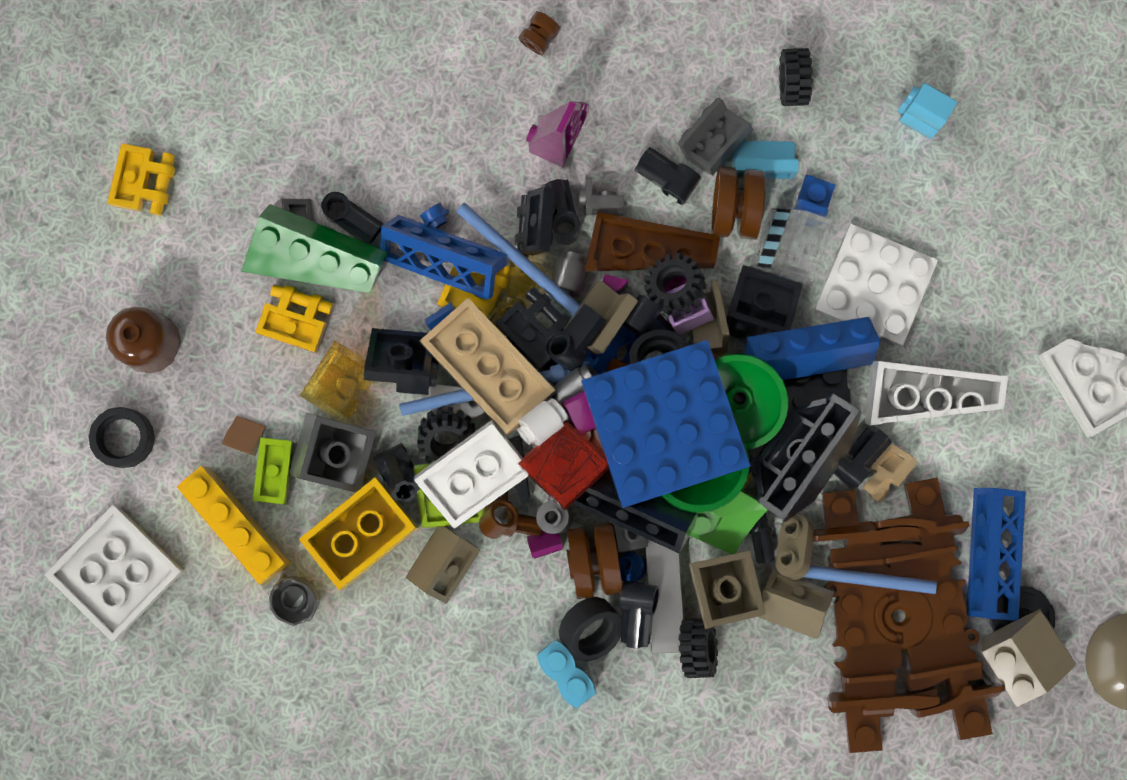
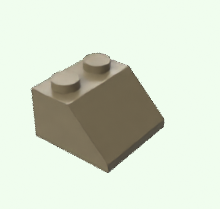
[689,550,766,629]
[982,609,1076,707]

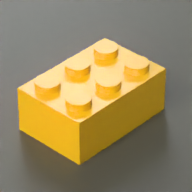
[299,477,420,590]

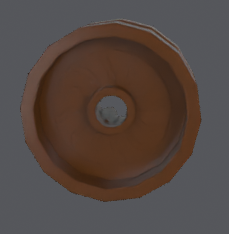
[711,166,765,240]
[567,523,622,600]

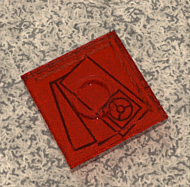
[518,420,609,511]

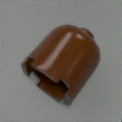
[105,306,181,374]

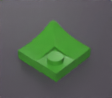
[690,489,768,554]

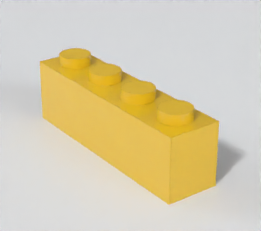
[176,465,291,585]

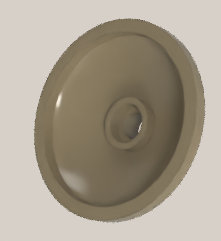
[1085,614,1127,710]

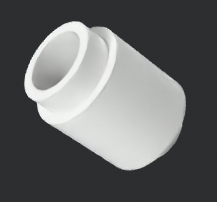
[517,398,568,446]

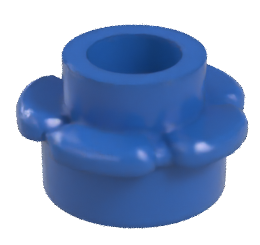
[420,203,450,229]
[618,551,646,582]

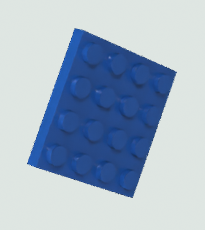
[581,340,750,508]

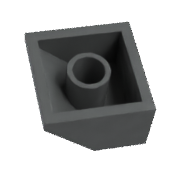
[289,412,376,492]

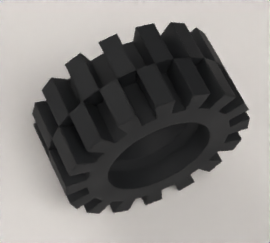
[779,48,813,106]
[644,253,707,316]
[417,407,475,464]
[678,618,718,678]

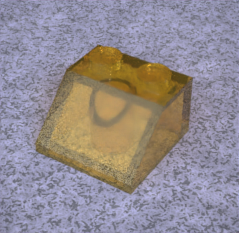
[299,340,374,421]

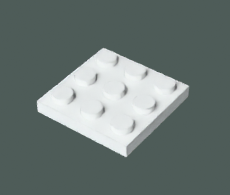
[814,224,938,347]
[45,505,184,642]

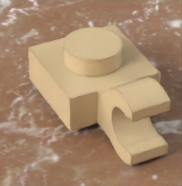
[863,443,918,503]

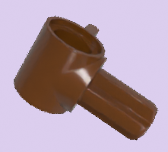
[479,491,543,539]

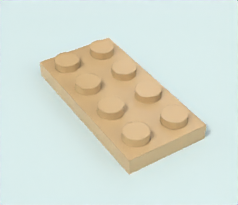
[420,298,556,436]

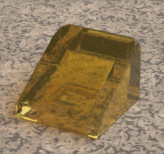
[506,261,546,299]

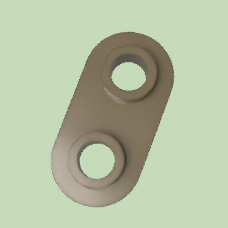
[776,514,815,580]

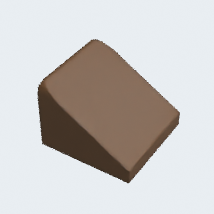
[222,416,266,456]

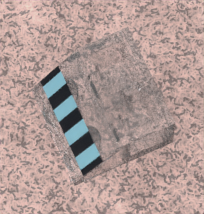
[750,208,835,287]

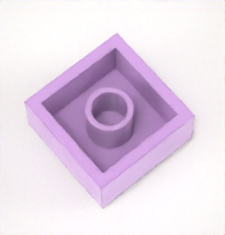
[666,284,714,335]

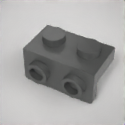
[678,98,753,176]

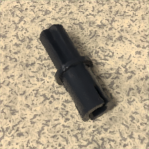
[748,512,775,564]

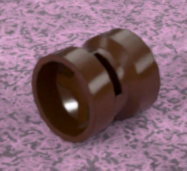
[518,11,561,56]

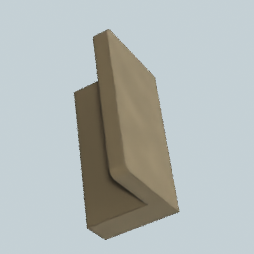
[691,280,729,354]
[564,281,638,354]
[406,526,481,604]
[758,570,834,639]

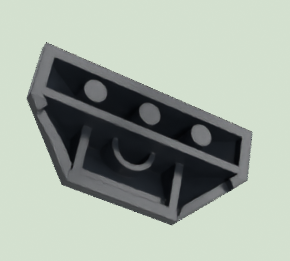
[755,394,862,522]

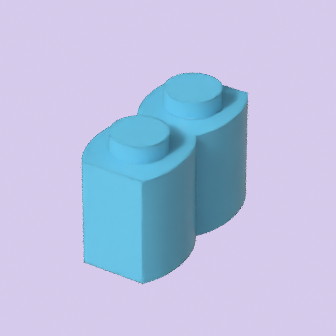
[897,82,958,139]
[537,639,595,708]

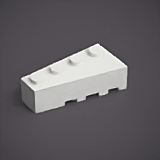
[864,361,1008,425]

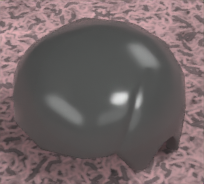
[269,576,319,626]

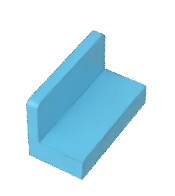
[732,140,798,179]

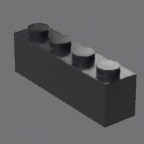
[571,467,699,554]

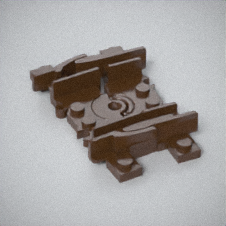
[813,477,1005,753]

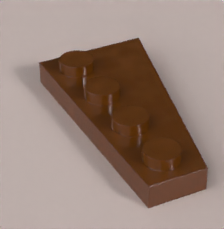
[585,212,720,272]

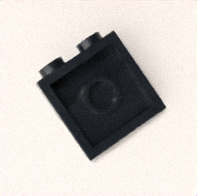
[726,265,803,339]
[364,328,439,395]
[783,369,851,417]

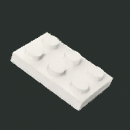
[414,420,529,529]

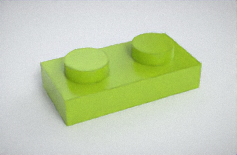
[252,438,294,505]

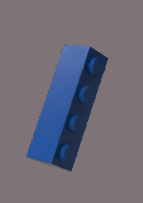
[744,317,881,380]

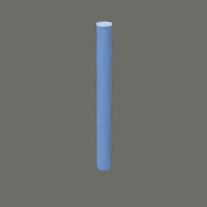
[804,565,937,594]

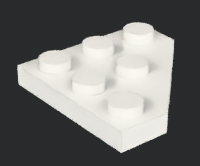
[1038,339,1127,438]

